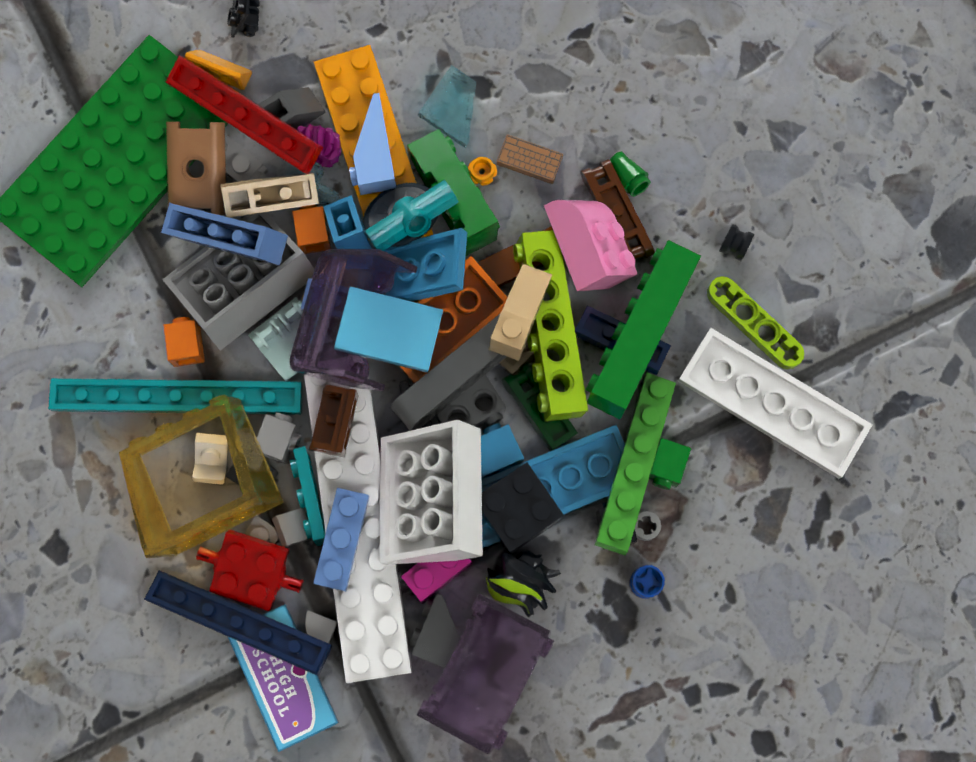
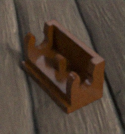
[309,385,359,458]

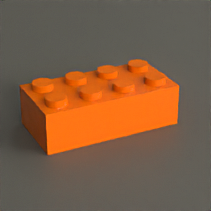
[398,256,508,384]

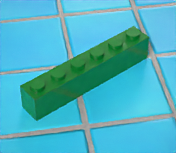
[586,240,701,420]

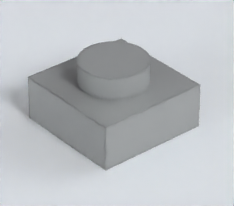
[244,515,280,544]

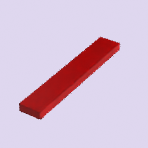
[165,55,324,174]

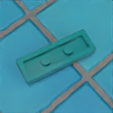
[290,446,326,546]

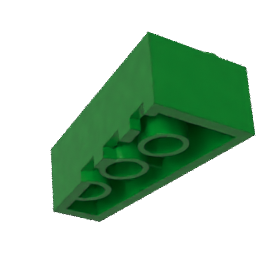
[407,129,500,256]

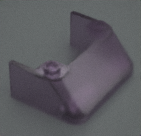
[289,249,417,391]

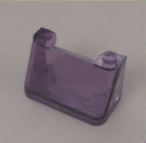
[417,594,554,754]

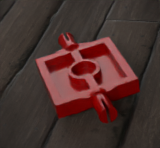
[196,529,304,611]

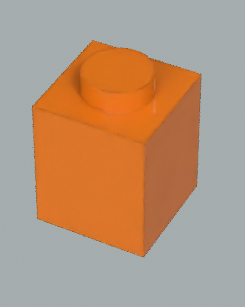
[292,205,331,254]
[163,317,205,367]

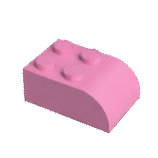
[544,200,638,291]

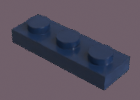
[575,305,671,375]

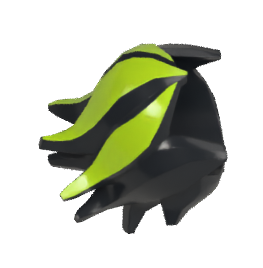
[486,550,561,618]

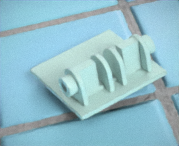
[248,297,333,382]

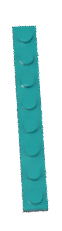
[48,378,303,415]

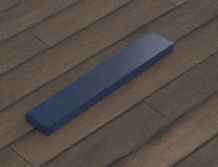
[144,570,332,676]

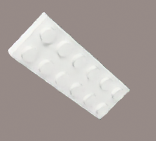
[678,328,873,479]

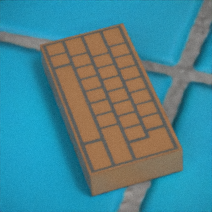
[497,135,563,184]

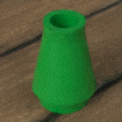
[610,151,651,197]

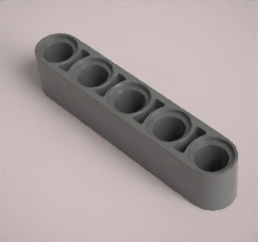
[390,313,507,431]

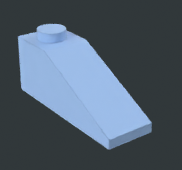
[349,93,396,195]

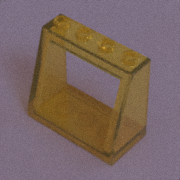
[119,395,284,558]

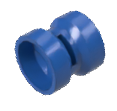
[629,565,665,599]

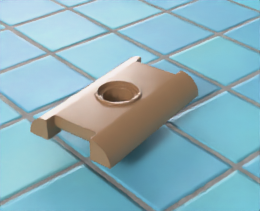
[166,122,226,215]

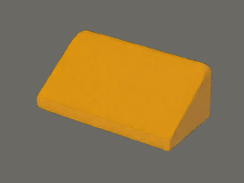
[185,50,252,90]

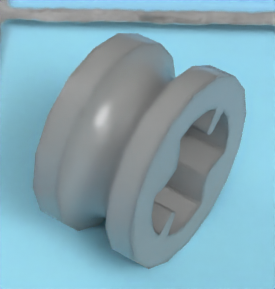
[635,511,661,541]

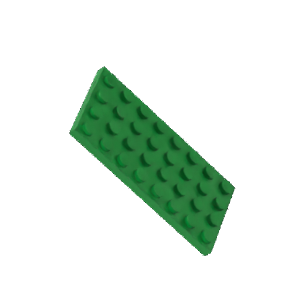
[0,35,228,288]

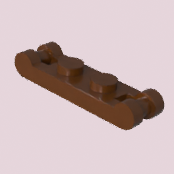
[580,159,655,263]

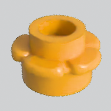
[468,157,497,186]

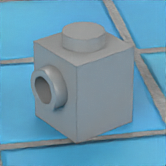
[252,413,301,464]

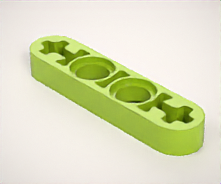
[707,276,805,370]

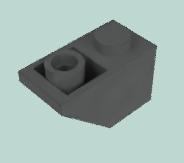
[258,87,326,130]
[409,594,461,670]

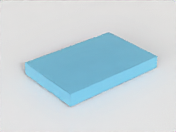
[334,286,443,373]

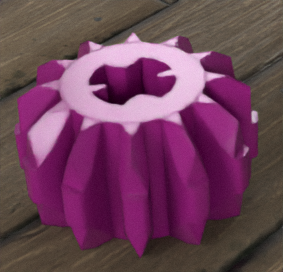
[297,124,341,169]

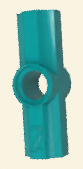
[364,180,459,253]

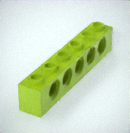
[513,230,588,421]

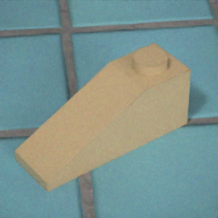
[220,173,319,218]
[489,264,552,361]

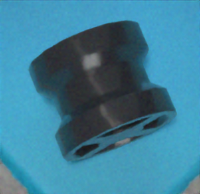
[719,224,754,261]

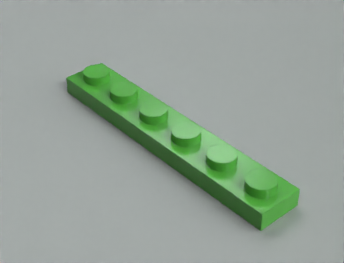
[594,373,676,556]

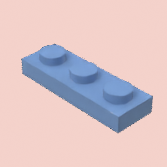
[313,488,370,592]

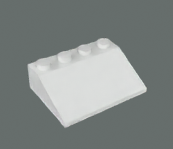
[380,420,483,564]

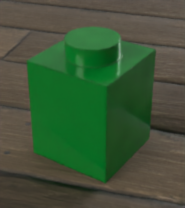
[649,438,691,490]

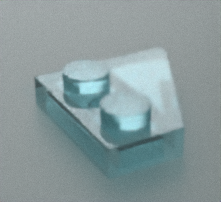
[418,65,476,148]

